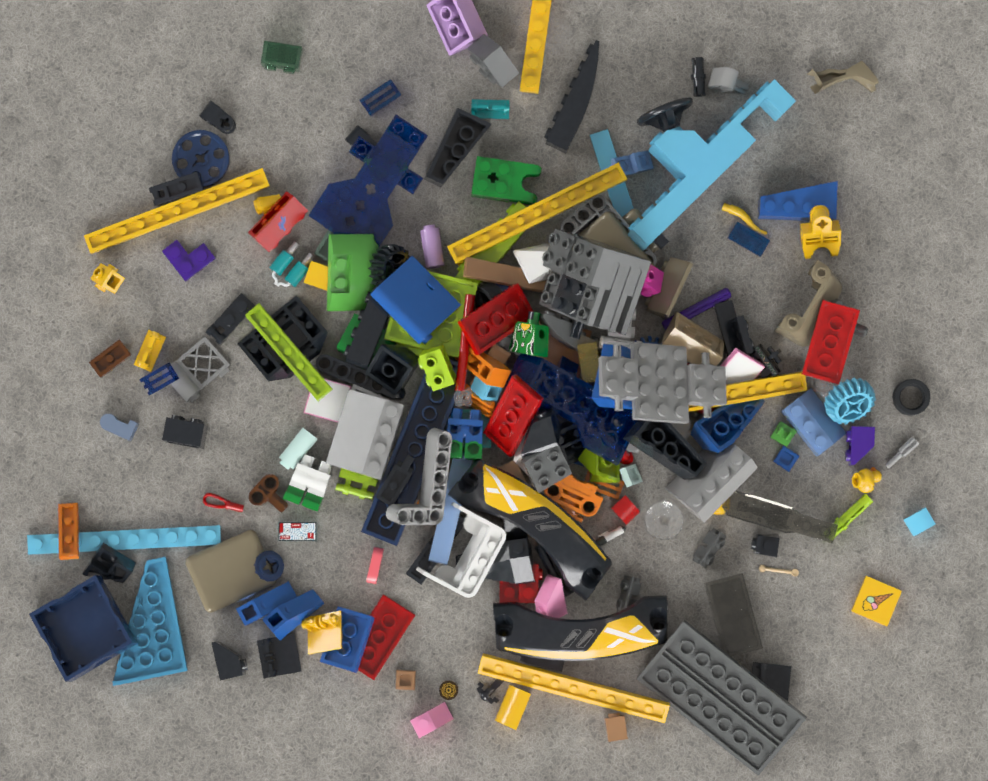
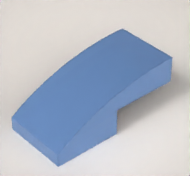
[610,151,654,176]

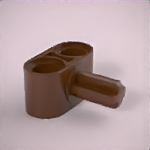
[249,474,288,513]

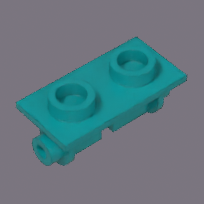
[471,99,510,119]

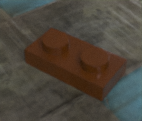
[89,339,131,378]

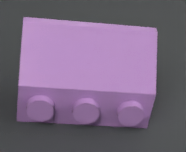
[426,0,488,56]

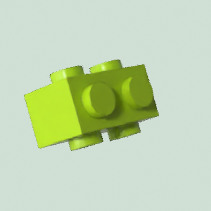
[418,344,456,391]

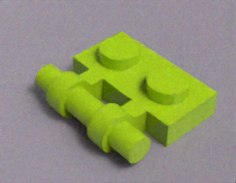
[335,468,378,500]

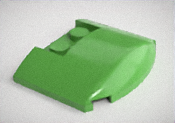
[327,234,379,311]

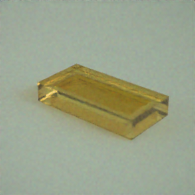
[577,342,599,383]

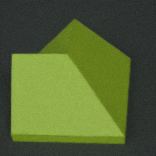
[578,437,620,483]

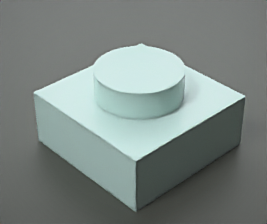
[620,464,643,487]

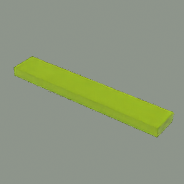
[245,303,333,402]

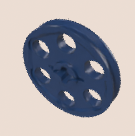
[172,130,230,187]

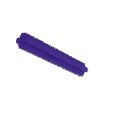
[662,288,731,331]

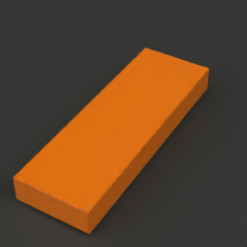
[58,503,79,560]

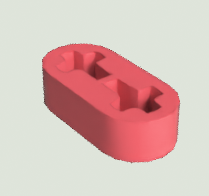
[367,546,384,584]

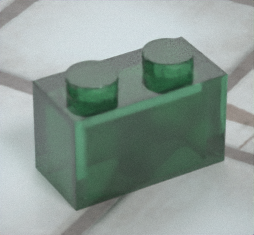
[261,40,303,74]

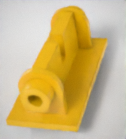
[134,330,166,372]

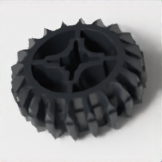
[368,244,411,288]

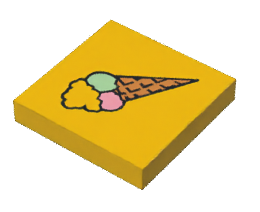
[851,576,902,627]

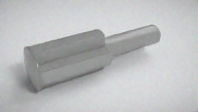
[886,436,919,468]

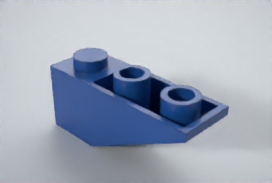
[236,581,297,626]
[262,589,324,640]

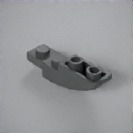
[539,311,602,353]

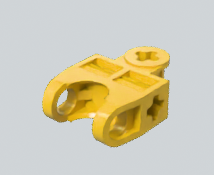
[800,205,841,259]

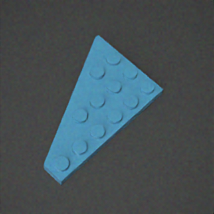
[112,557,188,686]

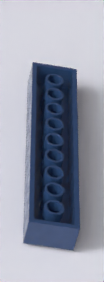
[361,359,468,547]

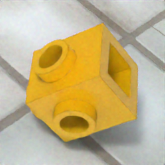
[90,263,125,294]

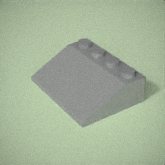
[326,389,404,480]
[665,444,758,523]

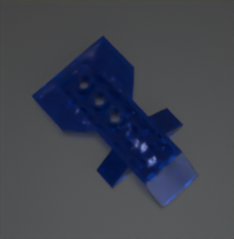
[308,114,428,247]
[504,353,638,465]

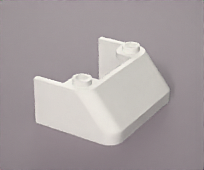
[416,502,506,598]

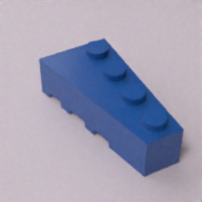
[758,181,838,221]

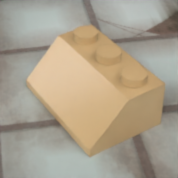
[662,312,724,366]

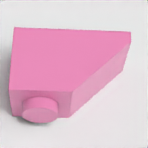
[535,575,568,618]
[410,702,454,738]

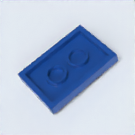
[320,606,375,673]

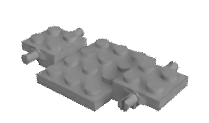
[598,342,727,424]

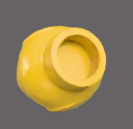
[852,467,882,493]

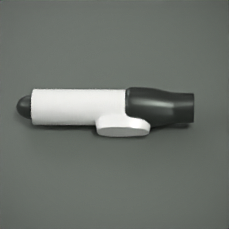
[596,526,626,546]

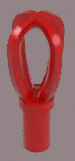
[203,493,244,512]

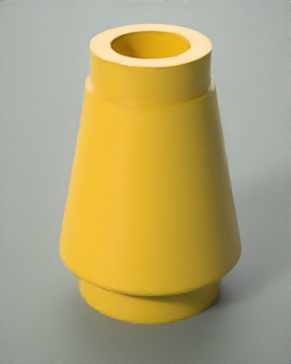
[253,194,281,215]

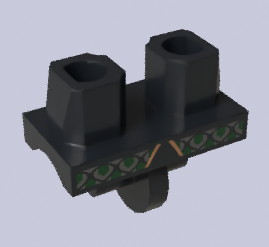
[749,344,782,378]

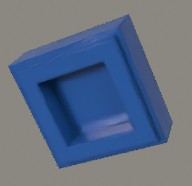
[773,445,799,472]

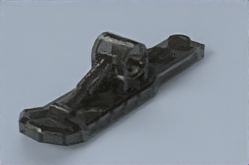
[722,490,838,544]

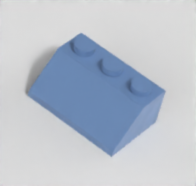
[781,388,846,457]

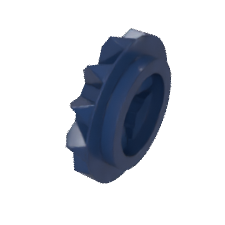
[254,551,284,582]

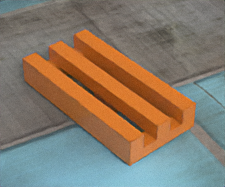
[461,384,495,419]
[584,470,624,500]

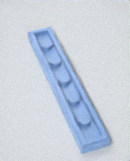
[428,451,472,565]

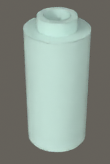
[279,428,318,470]

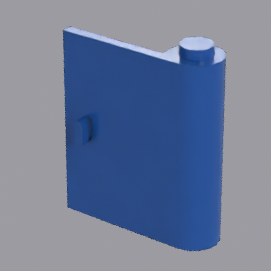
[371,256,461,345]

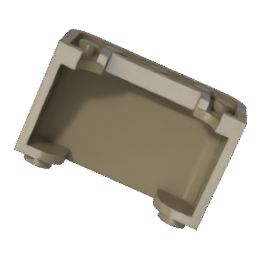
[775,260,842,347]

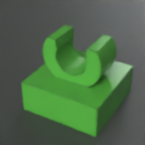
[770,421,796,447]

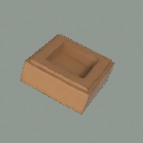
[395,670,416,690]

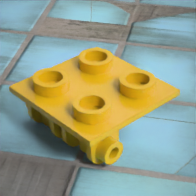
[301,611,342,655]

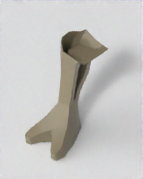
[807,61,879,94]

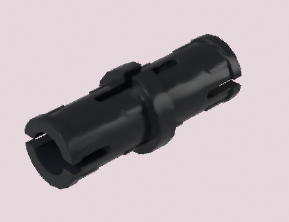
[691,57,706,97]

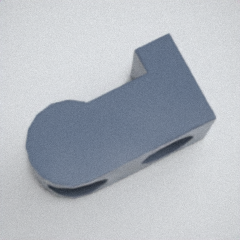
[100,414,139,441]

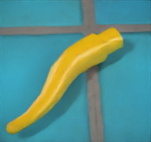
[722,203,767,235]

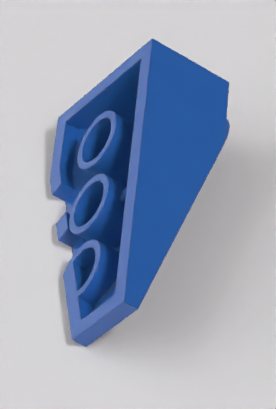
[690,399,765,453]

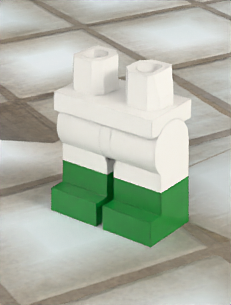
[283,454,332,512]

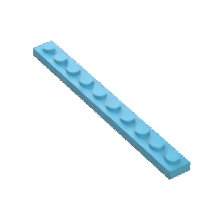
[27,525,221,555]

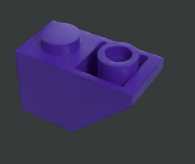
[845,426,875,466]

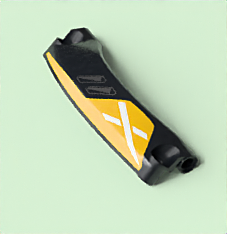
[448,459,612,601]
[493,595,668,661]

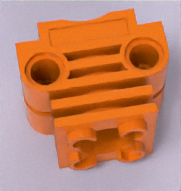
[544,474,603,523]

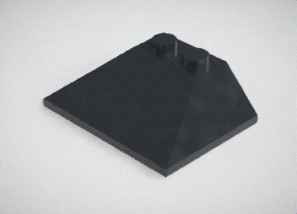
[237,295,328,382]

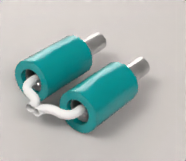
[269,241,314,287]

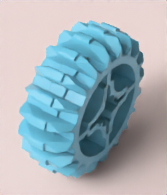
[824,377,876,425]

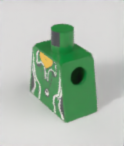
[509,311,549,357]

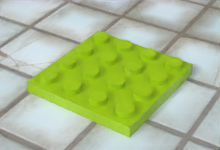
[384,271,478,358]

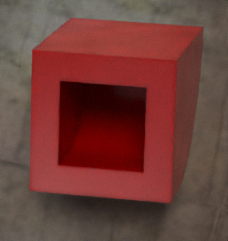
[611,495,640,525]

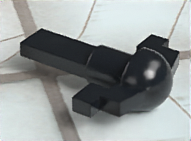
[477,679,504,704]

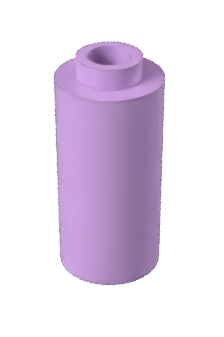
[420,225,445,269]

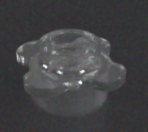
[454,388,473,407]

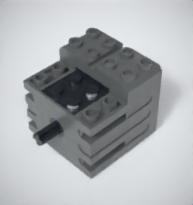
[539,228,651,339]

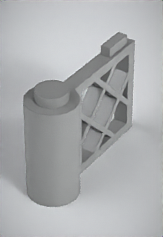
[161,337,230,403]

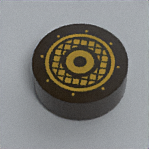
[439,680,458,700]

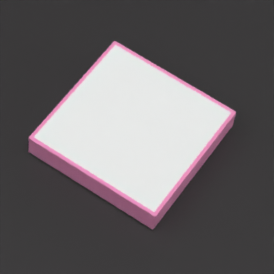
[720,348,765,384]
[304,379,351,423]

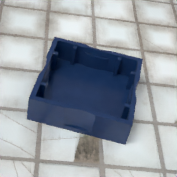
[29,575,138,682]

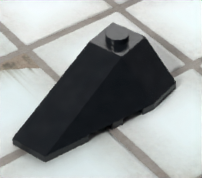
[455,538,535,585]

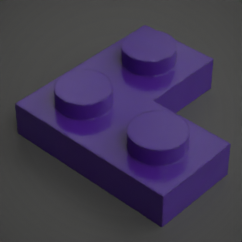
[162,240,216,282]

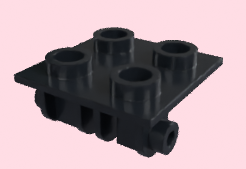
[257,633,302,679]
[752,662,792,701]

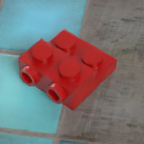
[499,564,543,603]

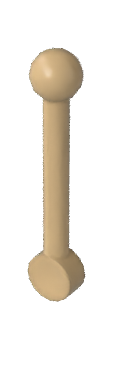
[759,565,799,577]

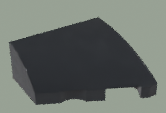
[82,543,136,583]

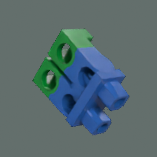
[447,408,483,460]

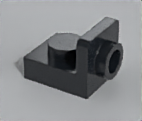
[751,534,780,557]

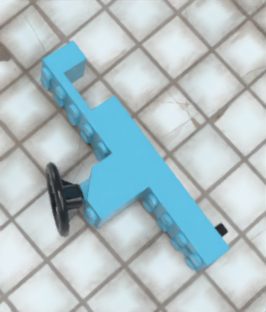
[627,79,796,251]

